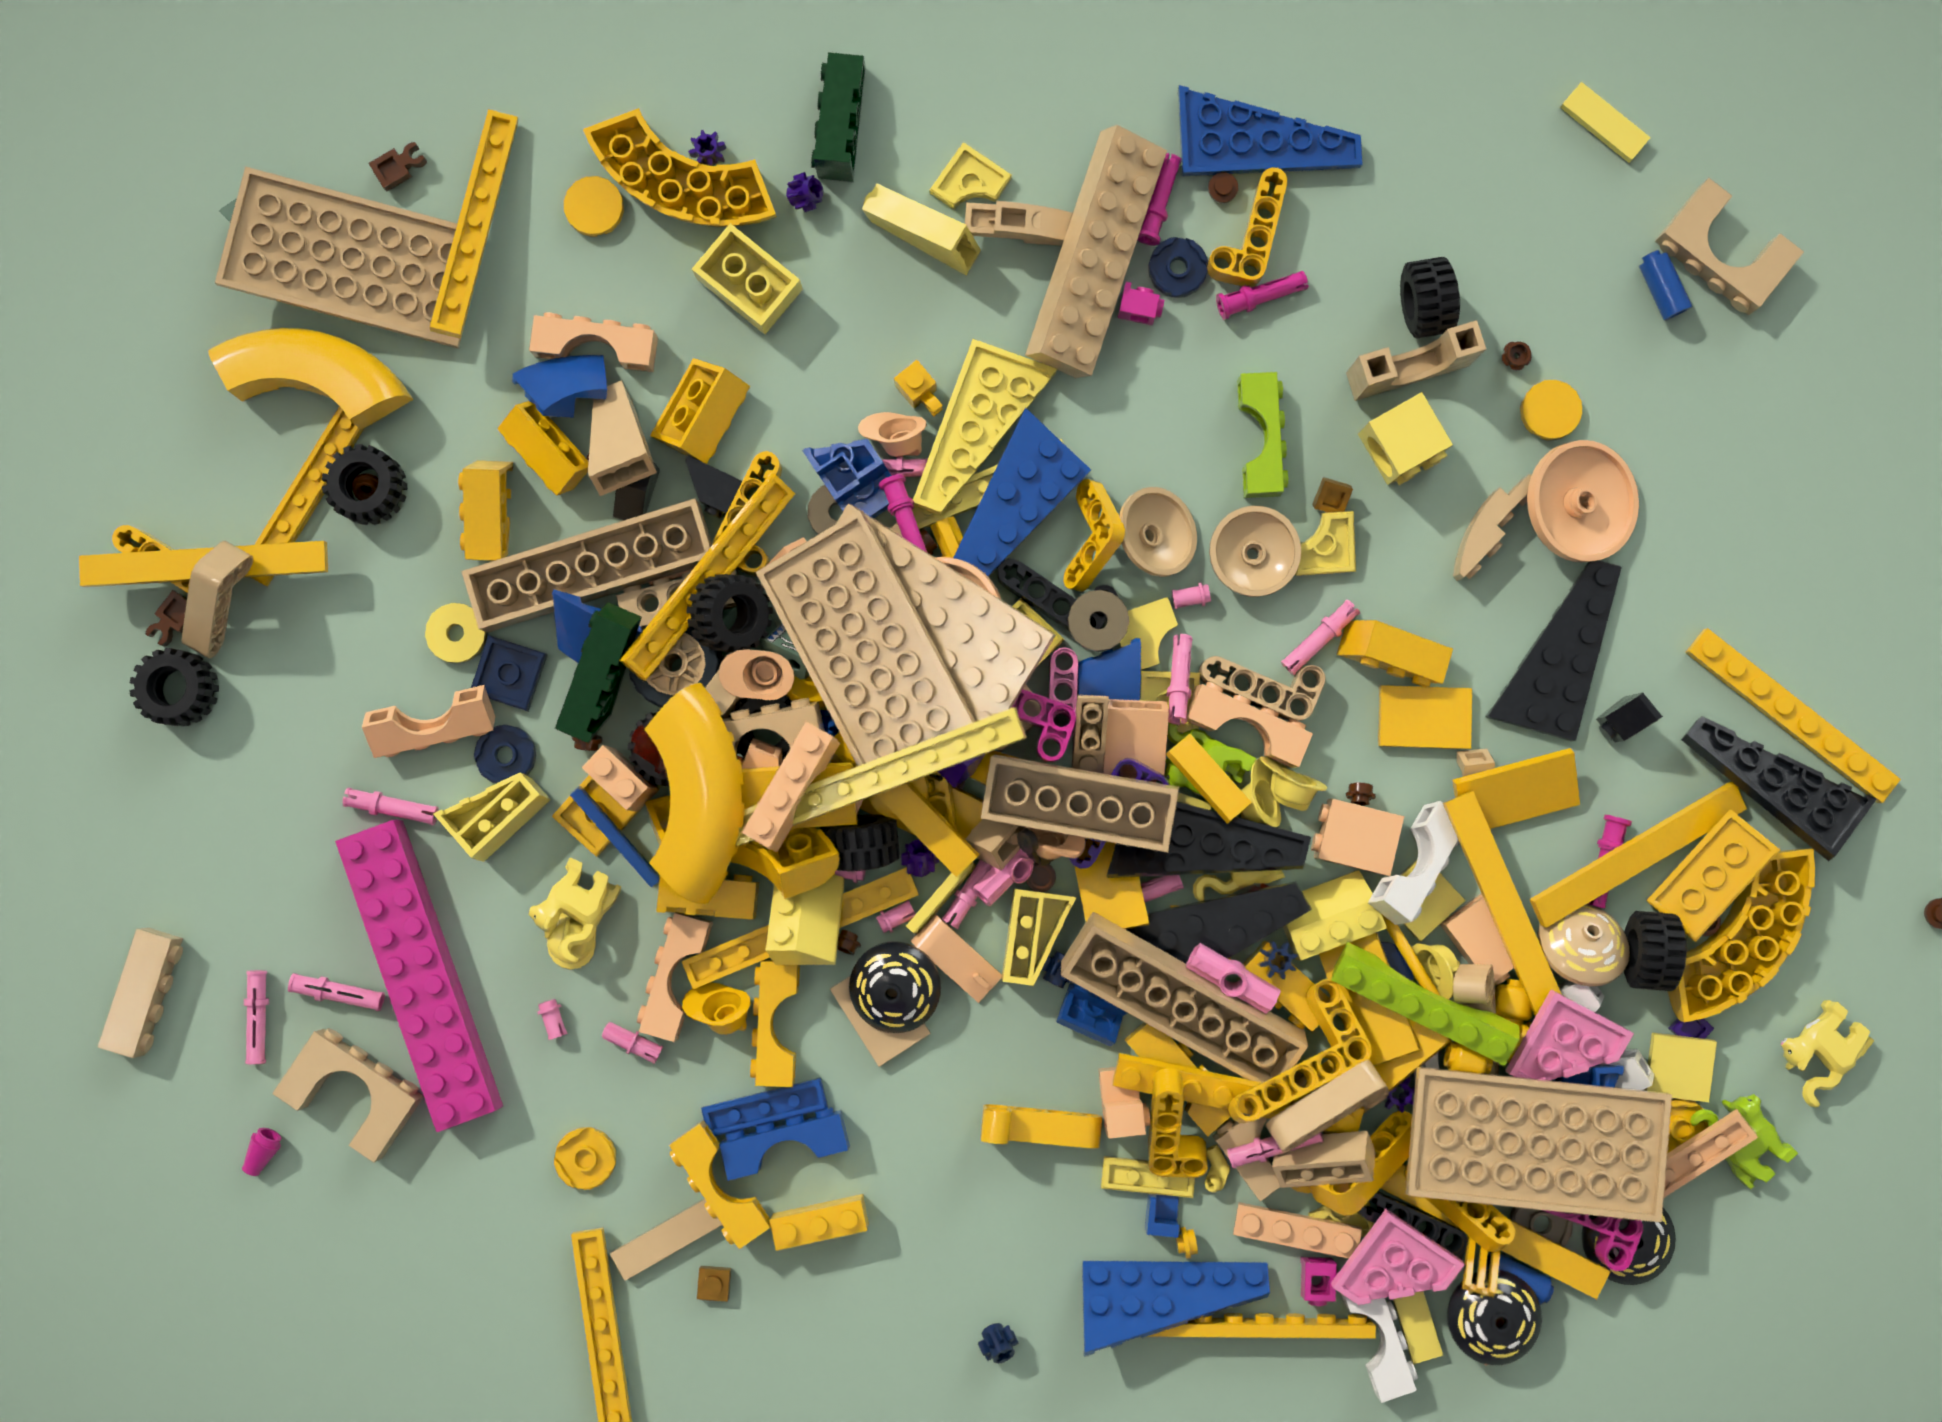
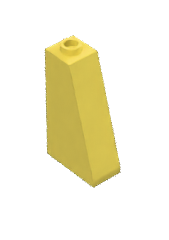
[862,183,981,275]

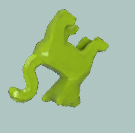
[1164,722,1256,795]
[1690,1094,1798,1189]

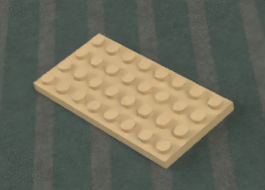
[215,166,467,349]
[836,504,1056,722]
[756,510,975,766]
[1405,1067,1672,1222]

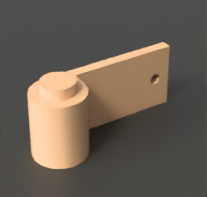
[911,914,1002,1003]

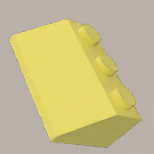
[1283,870,1387,961]
[766,874,845,965]

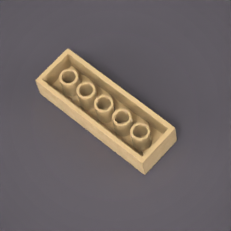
[981,754,1180,852]

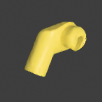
[1204,1144,1230,1193]

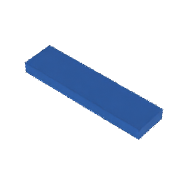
[570,786,660,888]
[701,1077,828,1136]

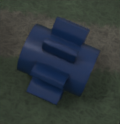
[1258,941,1297,979]
[1042,951,1074,989]
[978,1323,1019,1363]

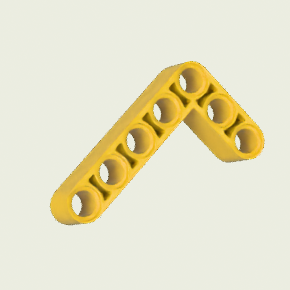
[1229,979,1372,1123]

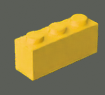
[497,401,589,496]
[1243,941,1330,1032]
[769,1194,869,1251]

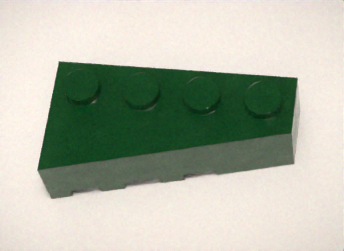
[811,52,865,182]
[555,602,642,743]

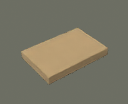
[830,976,931,1067]

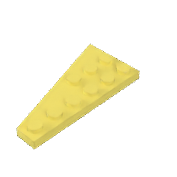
[913,339,1057,515]

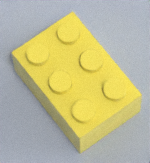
[692,223,803,334]

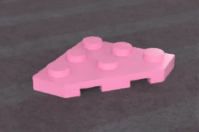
[1505,990,1634,1081]
[1331,1209,1465,1305]

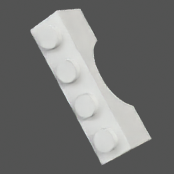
[1368,801,1460,925]
[1558,980,1655,1090]
[1341,1294,1418,1403]

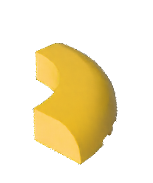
[583,108,777,227]
[208,328,414,430]
[644,683,744,904]
[645,795,839,899]
[1668,848,1815,1022]

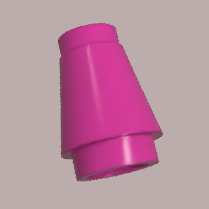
[242,1128,281,1176]

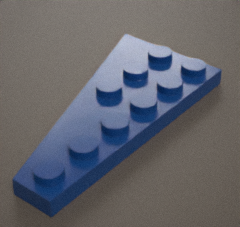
[1178,85,1362,176]
[953,407,1091,577]
[1082,1261,1270,1357]

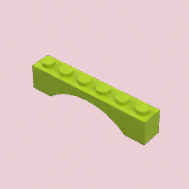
[1331,942,1519,1066]

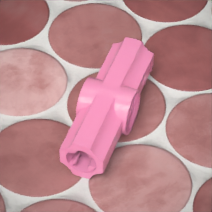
[972,849,1034,907]
[1186,943,1280,1014]

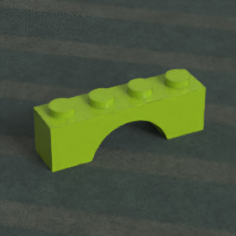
[1237,372,1288,498]

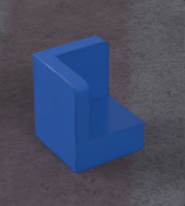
[1145,1193,1179,1238]

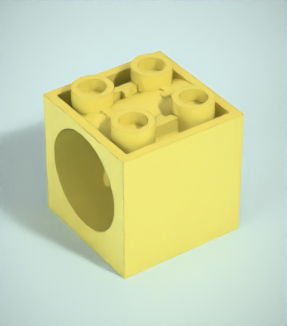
[1358,392,1453,485]

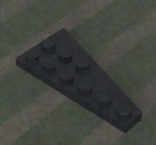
[1485,560,1622,741]
[1681,716,1877,861]
[1107,802,1311,878]
[1126,881,1312,964]

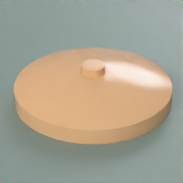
[1527,440,1639,562]

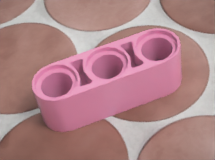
[1048,647,1078,731]

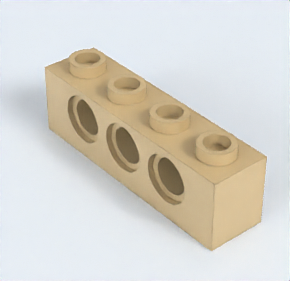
[616,568,739,631]

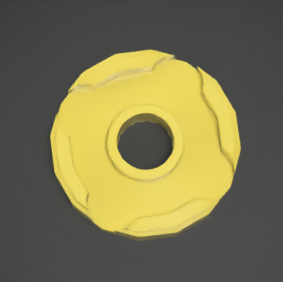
[425,603,487,663]

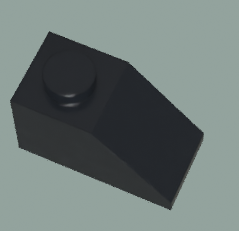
[685,455,742,519]
[613,463,660,520]
[1596,692,1663,743]

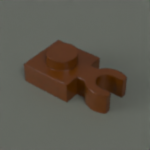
[368,142,427,192]
[145,590,187,647]

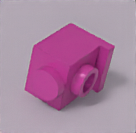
[1118,282,1165,326]
[1300,1257,1337,1306]

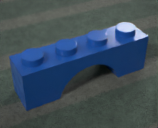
[719,1107,850,1181]

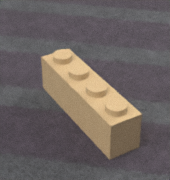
[98,928,183,1058]

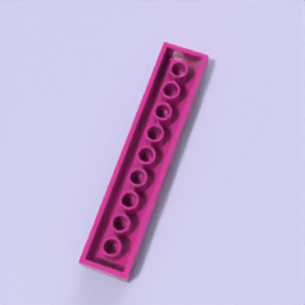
[335,820,503,1133]

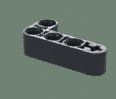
[998,559,1118,631]
[1357,1191,1468,1260]

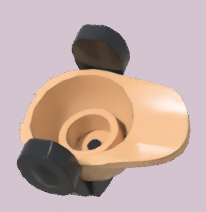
[1017,827,1085,866]

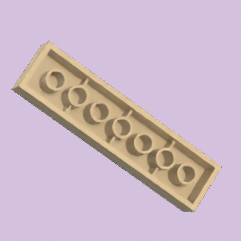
[1025,125,1167,378]
[461,498,712,633]
[1061,912,1308,1082]

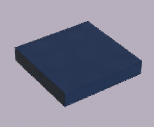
[471,635,548,712]

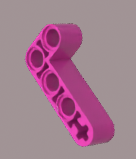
[1012,690,1076,763]
[1543,1210,1643,1271]

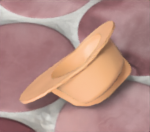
[858,412,927,457]
[719,649,794,700]

